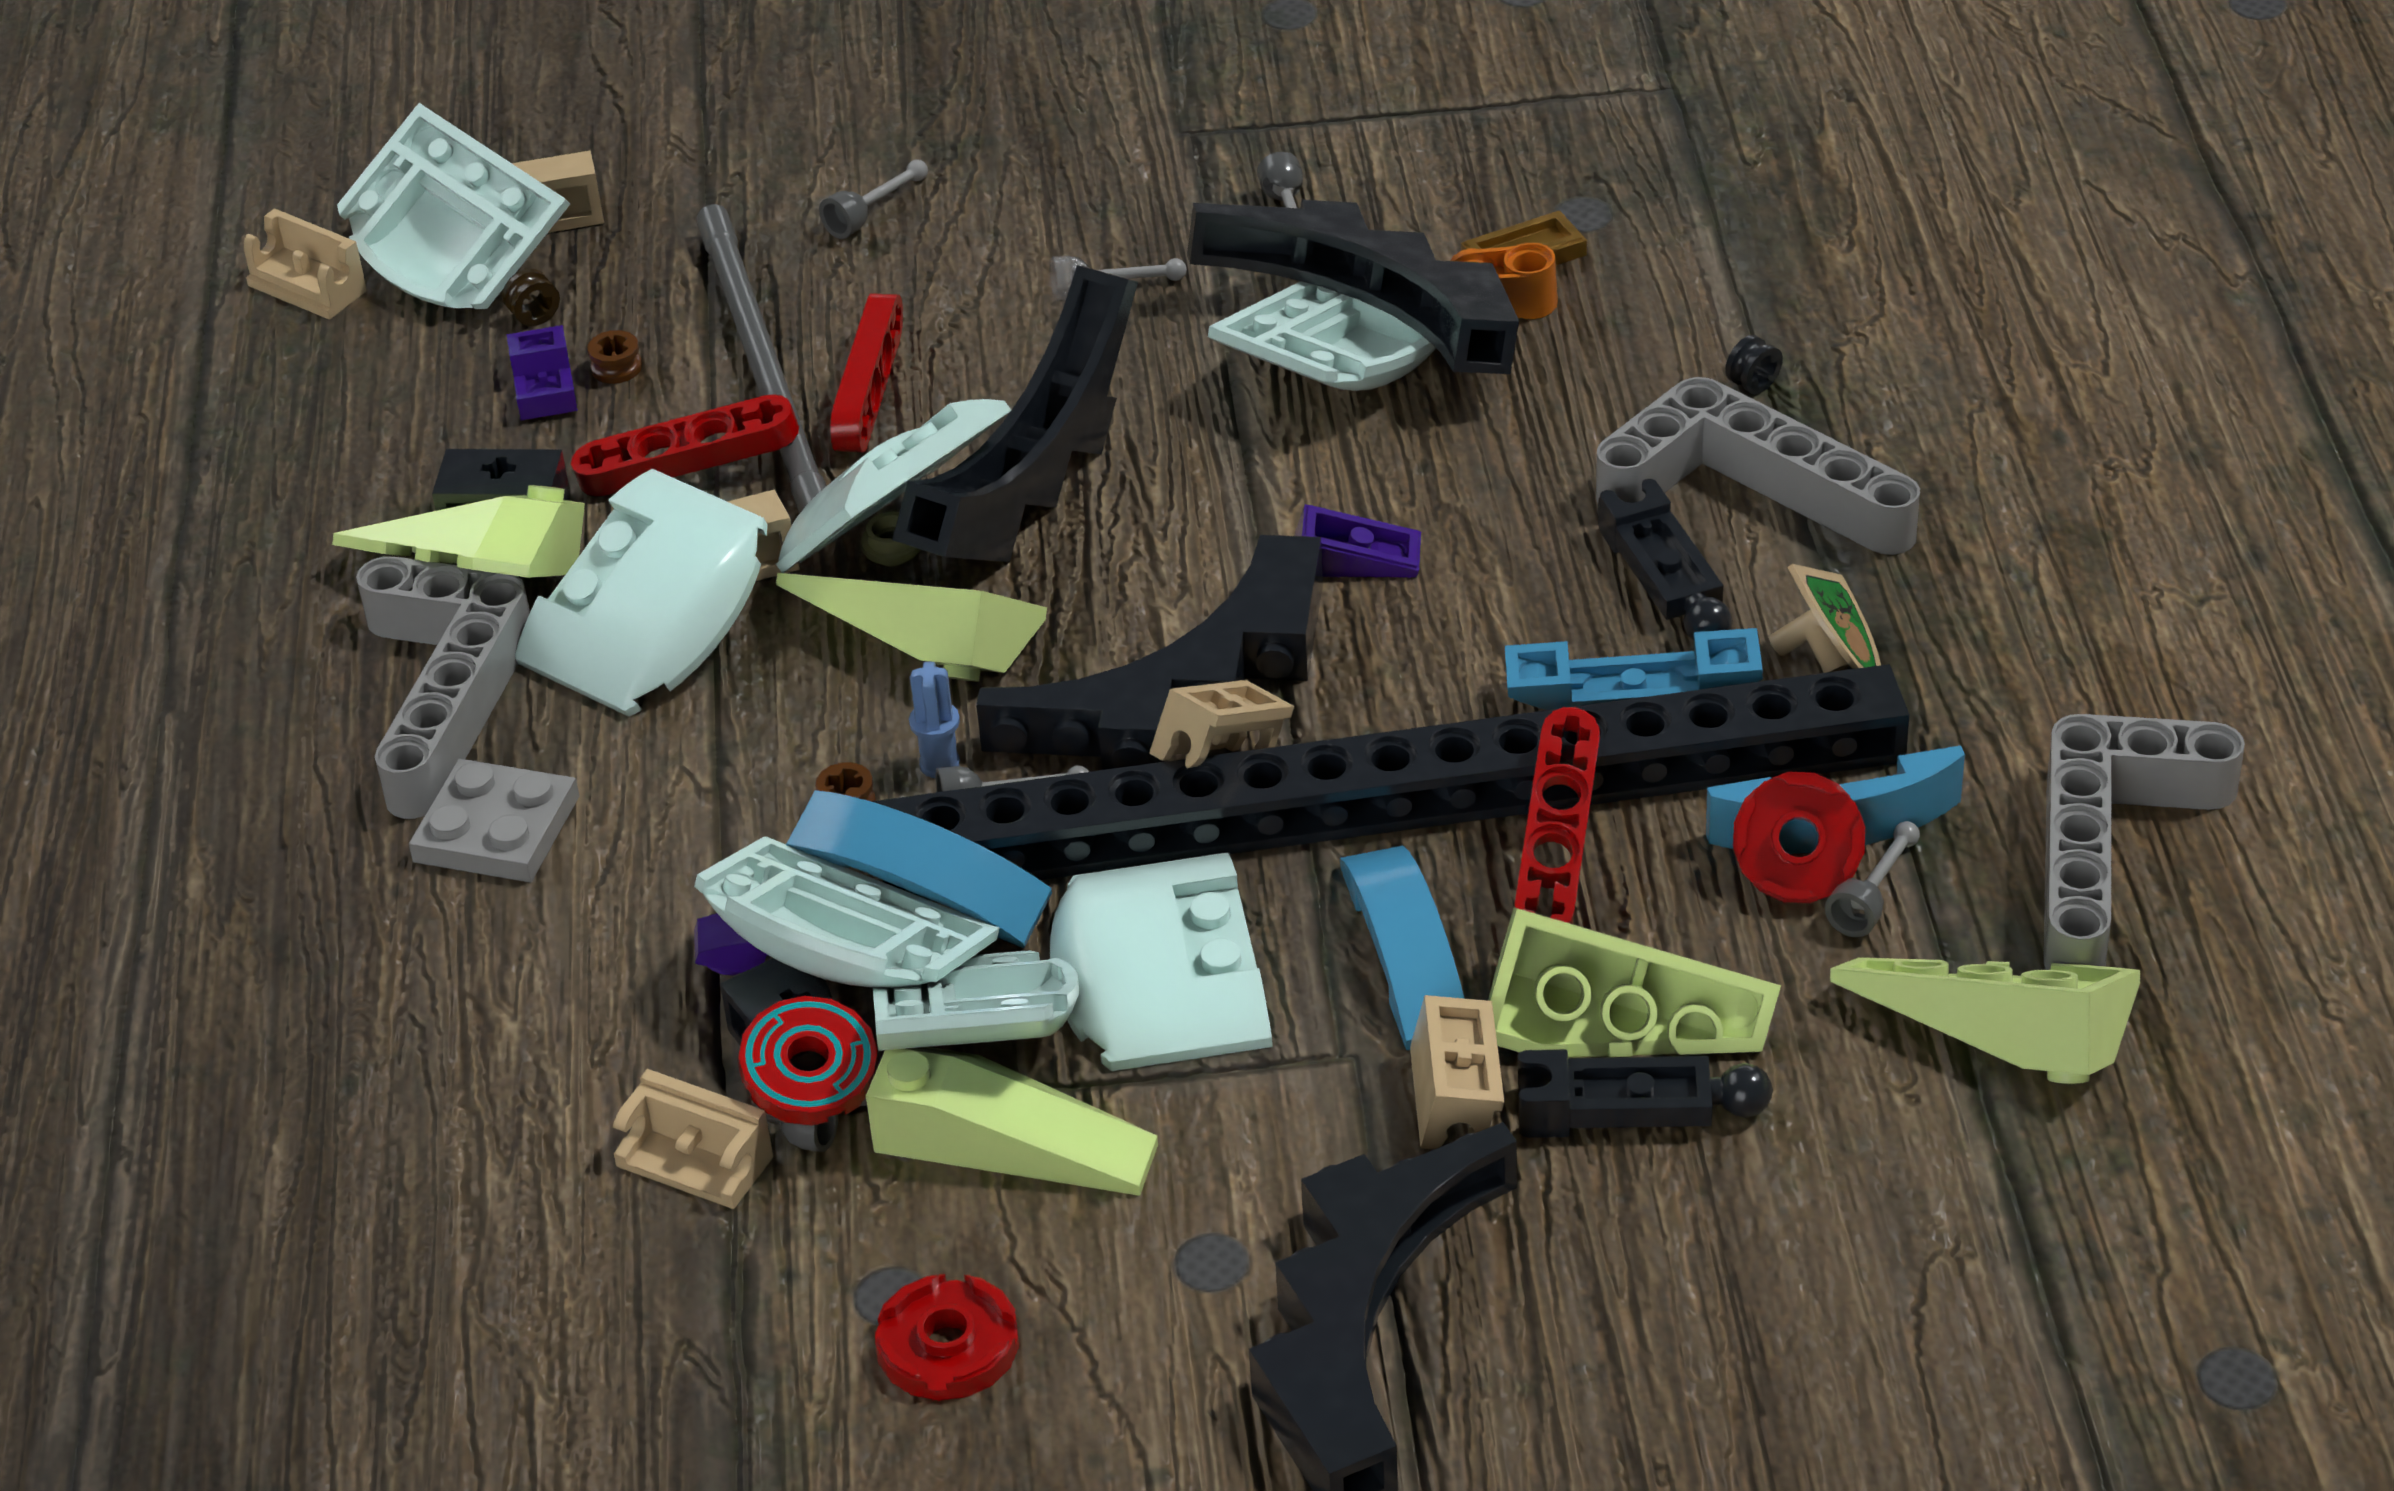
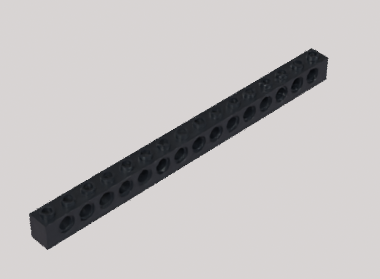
[872,664,1910,896]

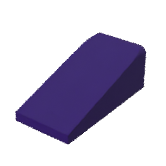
[1294,504,1421,578]

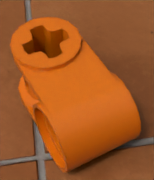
[1450,243,1558,319]

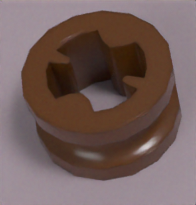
[587,330,642,384]
[815,762,876,802]

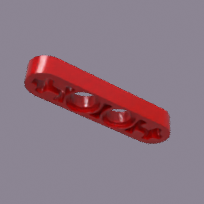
[830,293,903,453]
[570,394,799,497]
[1514,707,1600,924]

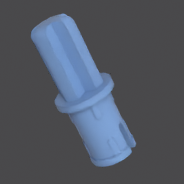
[909,661,960,778]

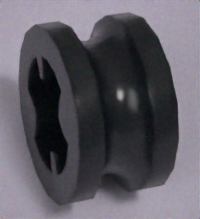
[1725,335,1783,395]

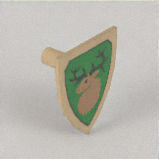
[1769,564,1881,673]

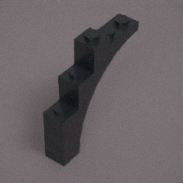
[1187,200,1519,375]
[892,265,1138,562]
[976,535,1323,770]
[1249,1122,1517,1491]

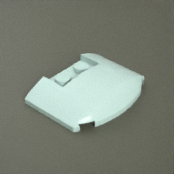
[337,103,570,309]
[1208,281,1435,391]
[776,399,1012,573]
[515,469,768,717]
[694,836,1000,988]
[1050,852,1273,1071]
[873,950,1079,1051]

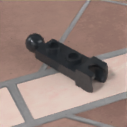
[1597,479,1733,641]
[1517,1049,1773,1138]

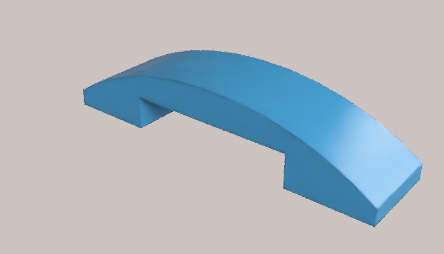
[1505,628,1763,710]
[1706,745,1965,854]
[786,790,1052,948]
[1340,846,1465,1050]

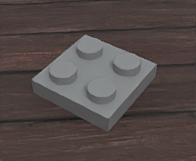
[409,758,579,882]

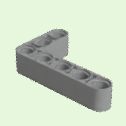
[1596,377,1920,555]
[356,557,530,819]
[2044,714,2245,970]

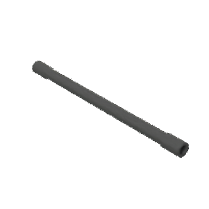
[696,204,827,514]

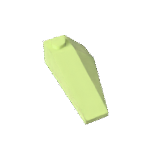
[332,485,585,578]
[776,573,1047,682]
[1488,907,1781,1058]
[1830,957,2140,1084]
[866,1047,1158,1196]

